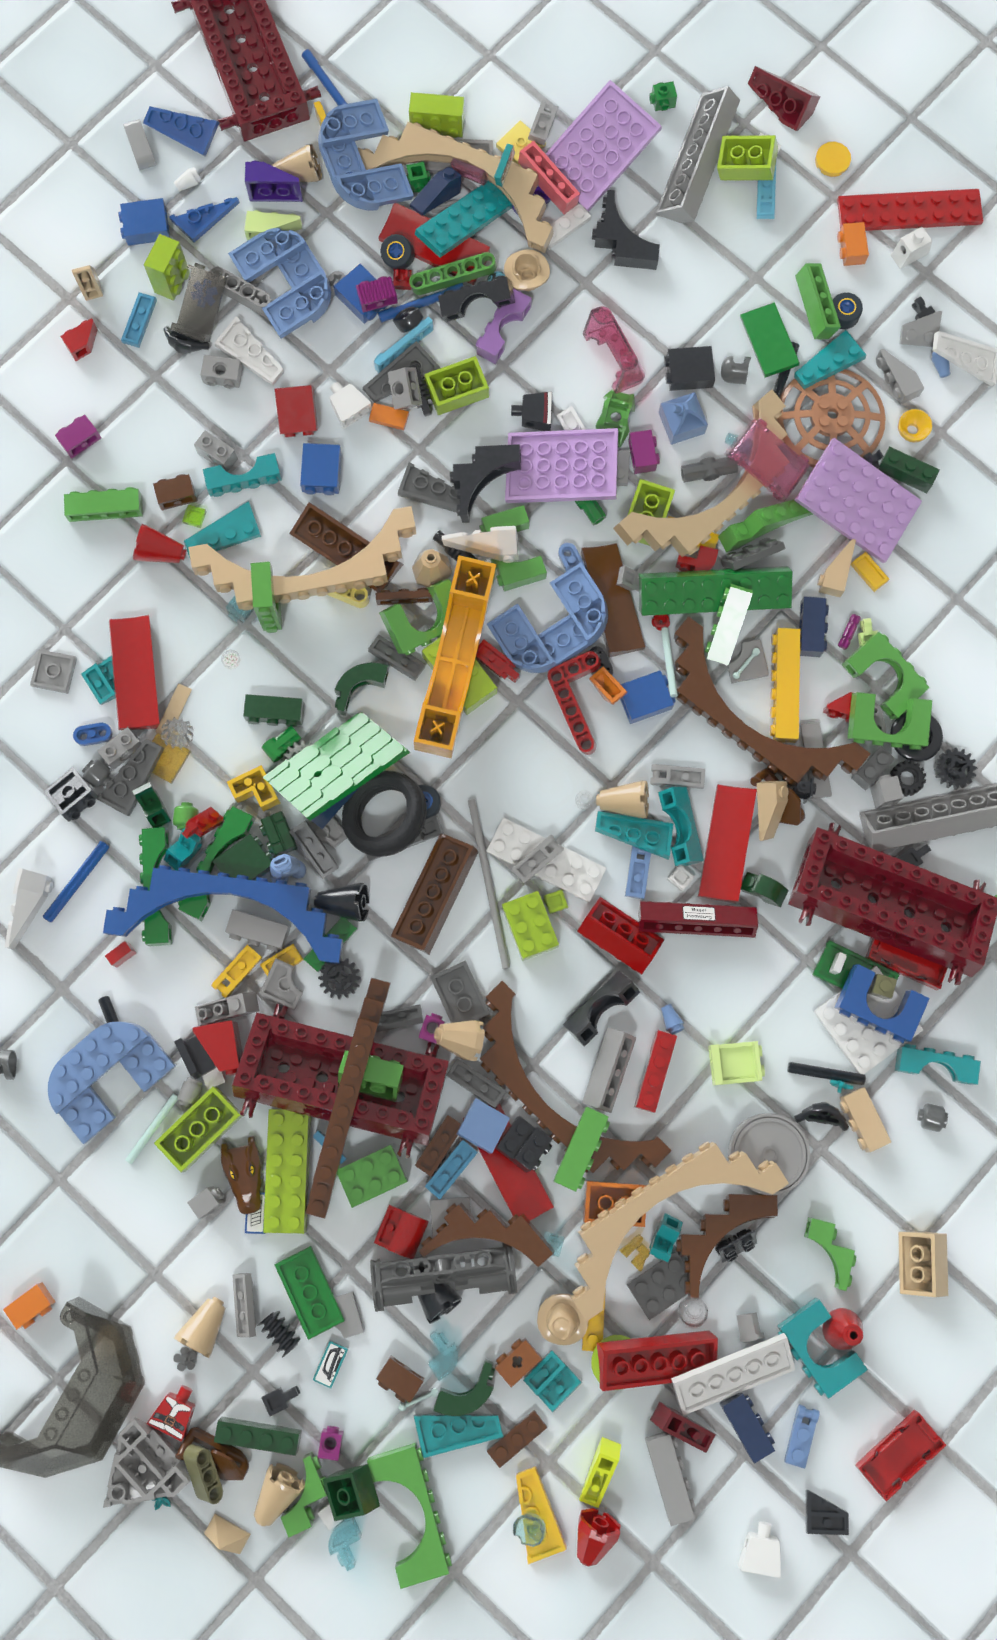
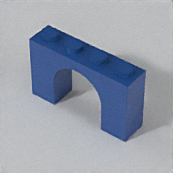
[834,964,930,1044]

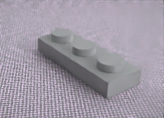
[232,1273,256,1337]

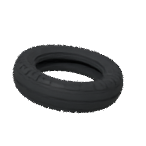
[342,771,427,857]

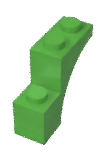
[804,1217,856,1291]
[281,1452,327,1538]

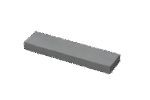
[800,722,832,799]

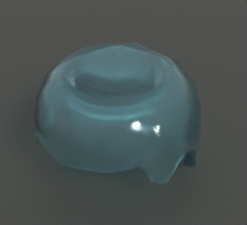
[513,1512,546,1547]

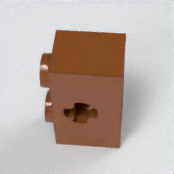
[495,1338,542,1388]

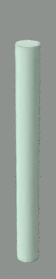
[661,627,678,697]
[125,1093,178,1164]

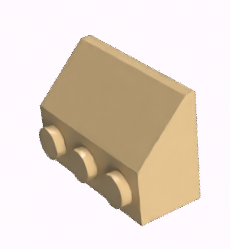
[899,1232,948,1297]

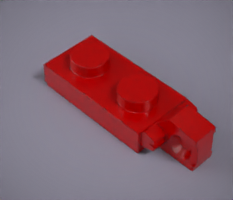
[476,639,520,683]
[182,807,224,839]

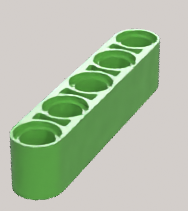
[409,252,497,295]

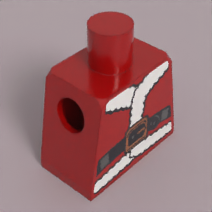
[147,1385,195,1442]

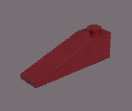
[748,66,821,131]

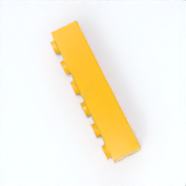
[770,628,800,743]

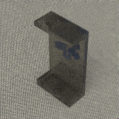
[170,262,227,342]

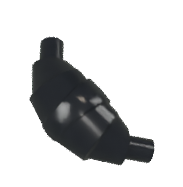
[163,326,209,354]
[794,1102,849,1131]

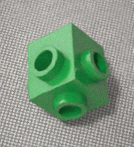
[649,81,677,111]
[406,162,431,193]

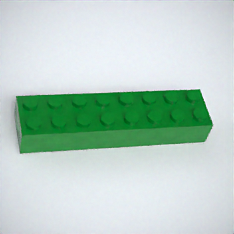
[639,566,793,616]

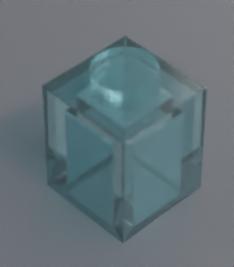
[226,596,254,623]

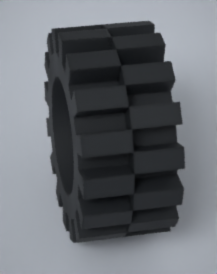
[890,760,926,797]

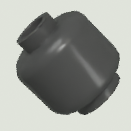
[82,760,112,788]
[917,1104,948,1132]

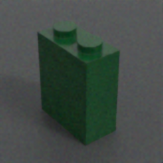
[213,834,274,881]

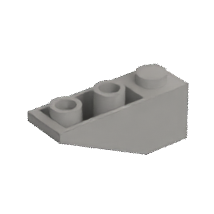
[876,349,924,405]
[195,992,259,1026]

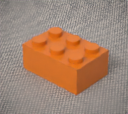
[583,1180,647,1227]

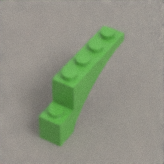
[718,499,813,552]

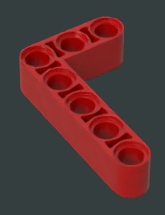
[547,651,601,755]

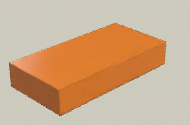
[369,403,409,430]

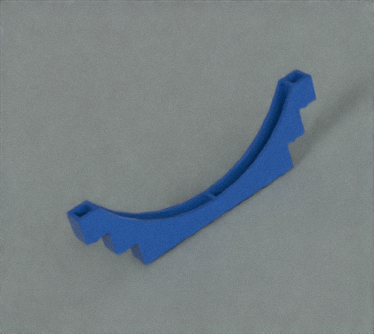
[103,865,343,964]

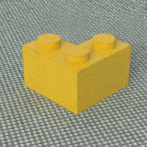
[227,765,280,812]

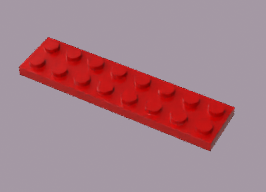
[837,189,983,231]

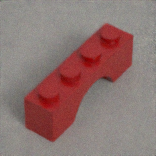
[634,1030,677,1113]

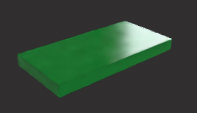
[740,302,800,378]
[812,940,900,989]
[274,1246,345,1340]

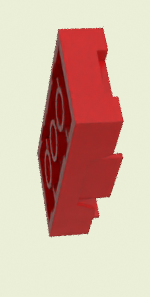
[865,938,948,990]
[855,1409,947,1502]

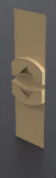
[156,683,192,738]

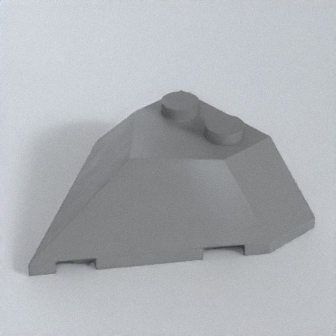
[103,1418,191,1508]

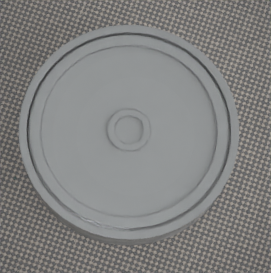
[728,1114,810,1195]

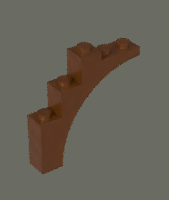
[676,1194,778,1299]
[419,1202,555,1267]

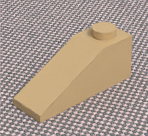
[72,265,103,301]
[817,539,856,597]
[757,781,789,841]

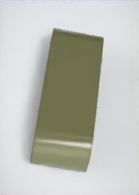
[183,1445,223,1504]

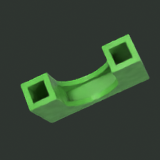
[479,505,547,592]
[250,562,282,633]
[379,579,452,655]
[841,632,930,720]
[847,692,932,750]

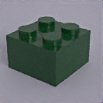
[322,1464,380,1521]

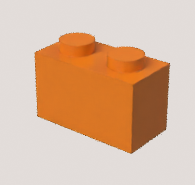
[837,222,869,266]
[3,1282,56,1330]

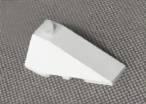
[442,526,519,563]
[5,868,53,950]

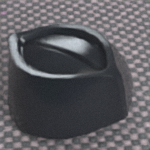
[393,307,424,333]

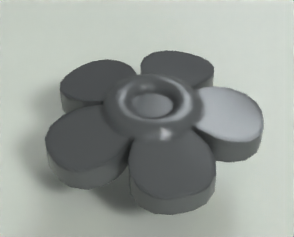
[173,1347,197,1371]

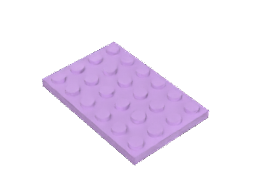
[546,80,662,212]
[505,428,619,503]
[795,438,922,563]

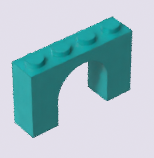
[777,1298,868,1399]

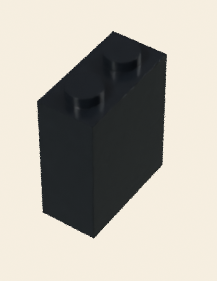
[664,346,715,391]

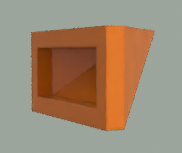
[589,666,627,705]

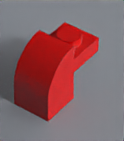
[675,545,718,571]

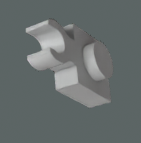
[617,566,639,592]

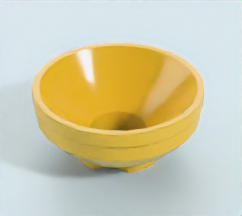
[898,409,932,442]

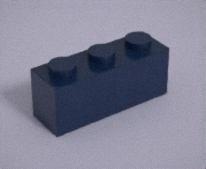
[799,596,829,657]
[720,1392,775,1464]

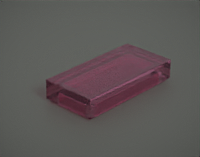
[451,158,488,185]

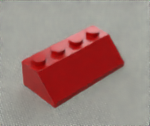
[577,897,664,975]

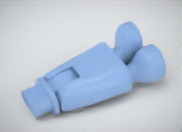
[270,854,306,883]

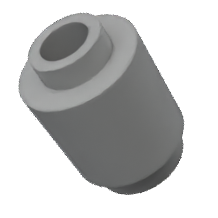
[177,1077,203,1108]

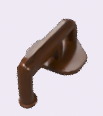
[750,768,805,826]
[175,1427,249,1480]

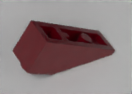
[650,1402,716,1453]

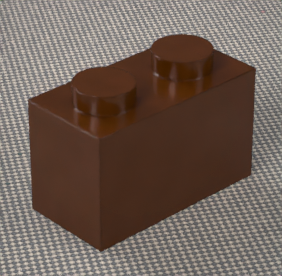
[153,474,197,511]
[376,1355,425,1403]

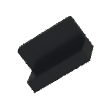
[174,1036,216,1079]

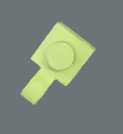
[858,618,878,646]

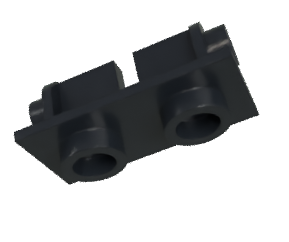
[792,777,816,804]

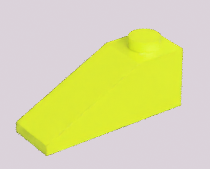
[579,1437,621,1508]

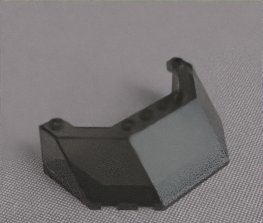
[0,1297,145,1478]

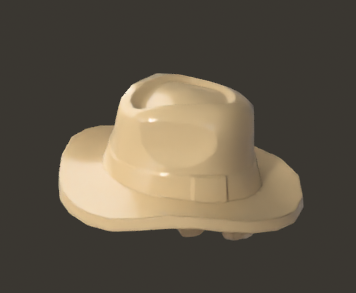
[504,249,550,292]
[537,1293,588,1345]

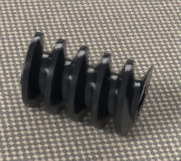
[257,1311,301,1358]

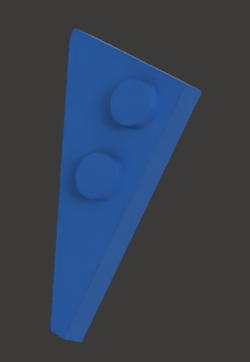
[169,197,240,243]

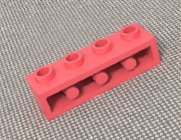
[518,141,580,215]

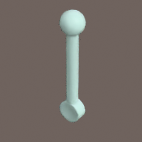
[733,648,760,679]
[398,1388,439,1411]

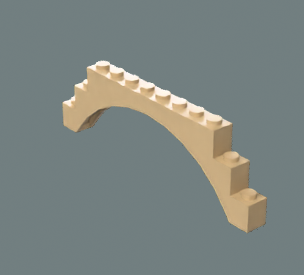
[358,122,554,254]
[613,389,789,557]
[188,506,416,610]
[570,1142,789,1322]

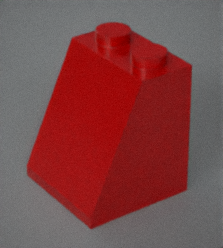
[274,385,318,437]
[192,1020,243,1076]

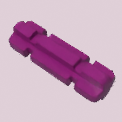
[838,614,861,650]

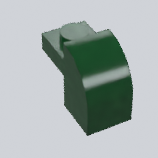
[133,782,171,828]
[741,872,789,908]

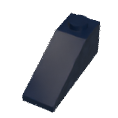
[410,166,461,216]

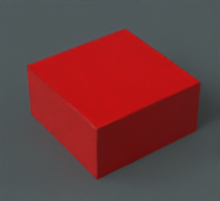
[105,941,137,968]

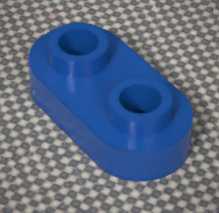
[73,722,113,746]

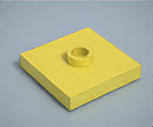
[496,121,546,168]

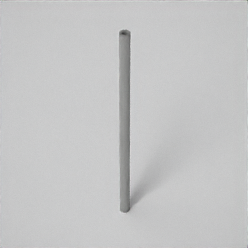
[468,799,510,969]

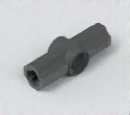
[681,456,738,483]

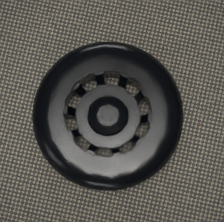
[890,712,943,762]

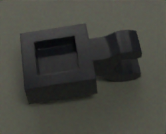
[912,296,935,320]
[863,449,884,469]
[896,844,931,866]
[261,1386,300,1417]

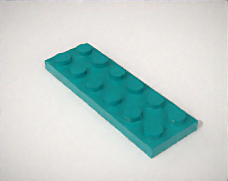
[415,180,512,258]

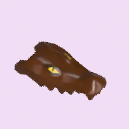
[221,1136,262,1214]

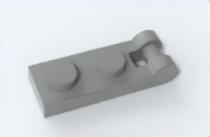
[528,101,558,145]
[650,764,705,789]
[511,835,564,884]

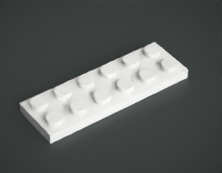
[486,818,606,903]
[671,1333,795,1416]

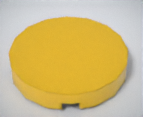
[815,142,851,177]

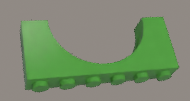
[367,1443,452,1589]

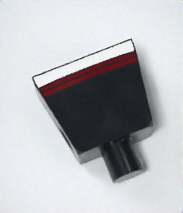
[511,392,552,431]

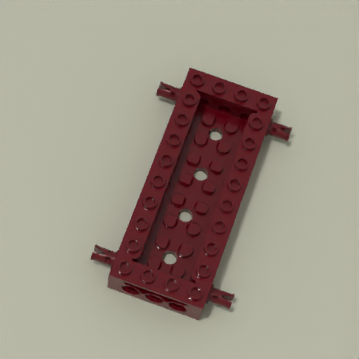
[171,0,321,142]
[788,823,997,985]
[232,1004,449,1158]

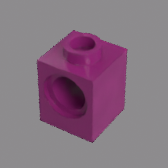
[418,1013,445,1044]
[318,1426,344,1461]

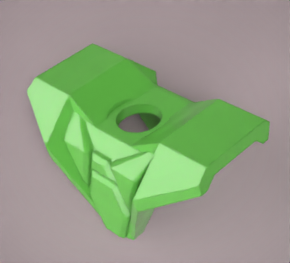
[595,389,635,448]

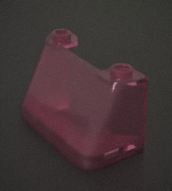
[582,306,645,394]
[724,418,810,502]

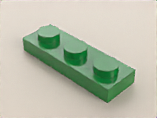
[303,917,358,973]

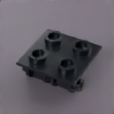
[715,1228,757,1263]

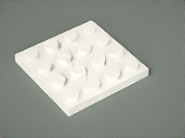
[813,966,923,1074]

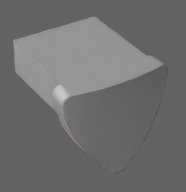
[737,1312,765,1342]

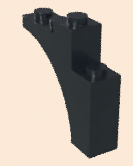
[592,190,660,270]
[450,444,521,523]

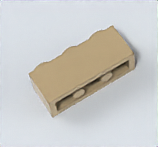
[839,1087,891,1152]

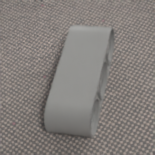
[123,119,156,171]

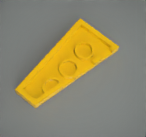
[516,1466,567,1564]

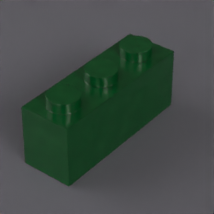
[879,446,940,494]
[243,694,304,727]

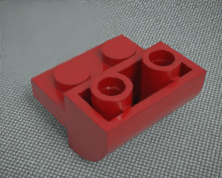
[374,1205,429,1259]

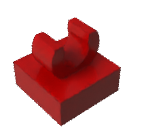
[393,269,412,290]

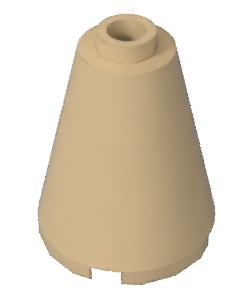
[272,144,322,182]
[596,780,649,819]
[174,1297,226,1358]
[254,1463,305,1526]

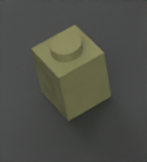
[867,974,897,999]

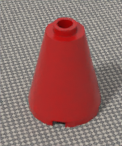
[133,524,187,563]
[822,1308,863,1350]

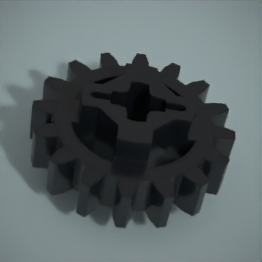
[934,748,978,790]
[318,958,361,1000]

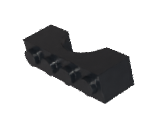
[438,276,515,322]
[563,971,640,1047]

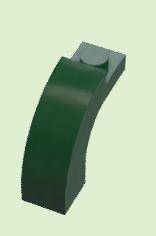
[335,662,389,716]
[433,1359,495,1416]

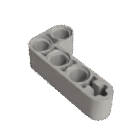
[201,266,272,316]

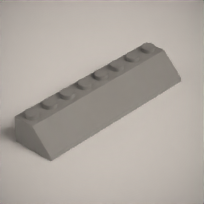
[656,86,740,223]
[859,784,997,851]

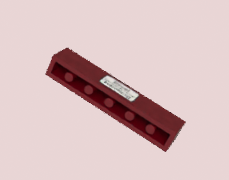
[638,901,758,938]

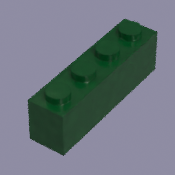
[214,1417,302,1456]

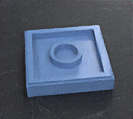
[456,1098,510,1154]

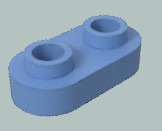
[558,543,585,572]

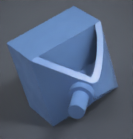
[658,392,708,445]

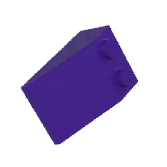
[245,160,303,202]

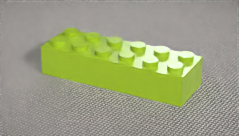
[263,1109,311,1234]

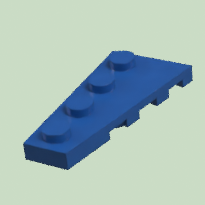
[143,106,220,157]

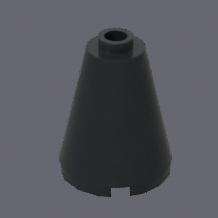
[314,883,369,922]
[411,1267,462,1324]

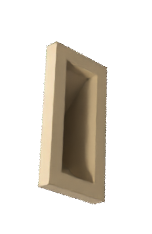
[204,1513,251,1554]

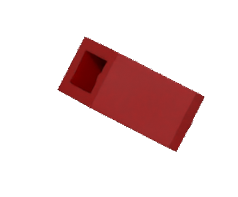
[60,318,98,361]
[822,692,852,723]

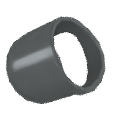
[721,356,751,384]
[0,1050,17,1080]

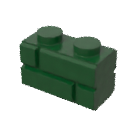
[259,811,298,857]

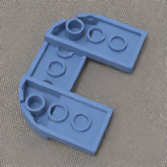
[318,99,414,211]
[228,228,331,339]
[487,563,608,673]
[48,1022,176,1144]

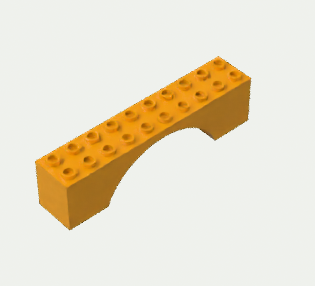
[414,556,496,759]

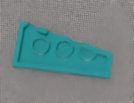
[794,330,866,390]
[184,501,261,558]
[595,811,674,860]
[414,1415,503,1458]

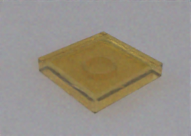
[152,733,191,784]

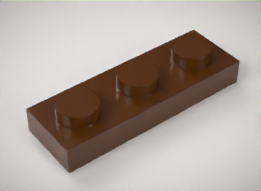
[375,588,433,606]
[414,1115,461,1176]
[487,1410,547,1468]

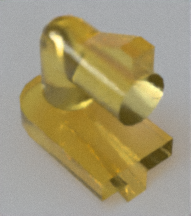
[619,1234,650,1272]

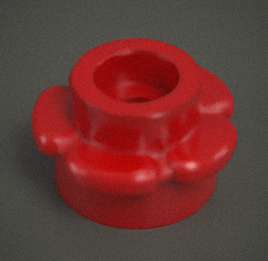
[652,615,670,631]

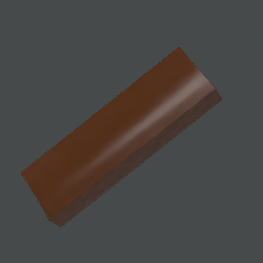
[289,502,404,593]
[581,543,645,658]
[391,834,478,955]

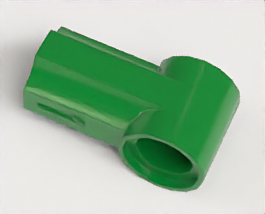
[575,500,606,526]
[261,726,302,763]

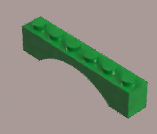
[178,806,256,922]
[139,827,172,946]

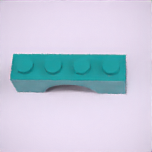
[202,453,282,497]
[658,787,704,866]
[895,1044,981,1085]

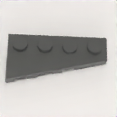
[362,341,440,403]
[398,462,460,513]
[97,739,165,816]

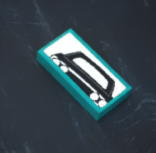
[494,143,515,187]
[313,1340,348,1388]

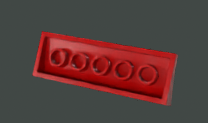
[378,203,490,285]
[109,615,160,730]
[698,784,757,904]
[463,1103,554,1221]
[596,1330,718,1391]

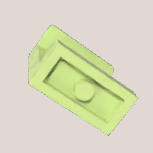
[708,1041,765,1085]

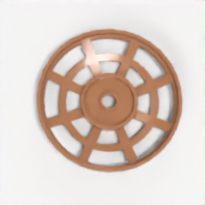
[776,369,886,468]

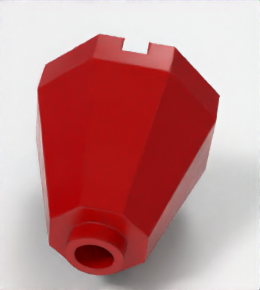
[577,1508,621,1566]

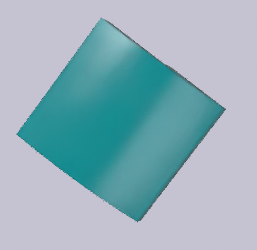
[81,655,115,705]
[523,1351,582,1412]

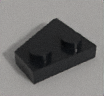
[806,1490,849,1535]

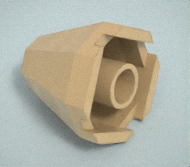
[412,549,452,588]
[434,1020,485,1061]

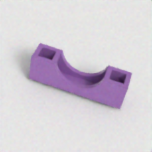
[475,288,532,365]

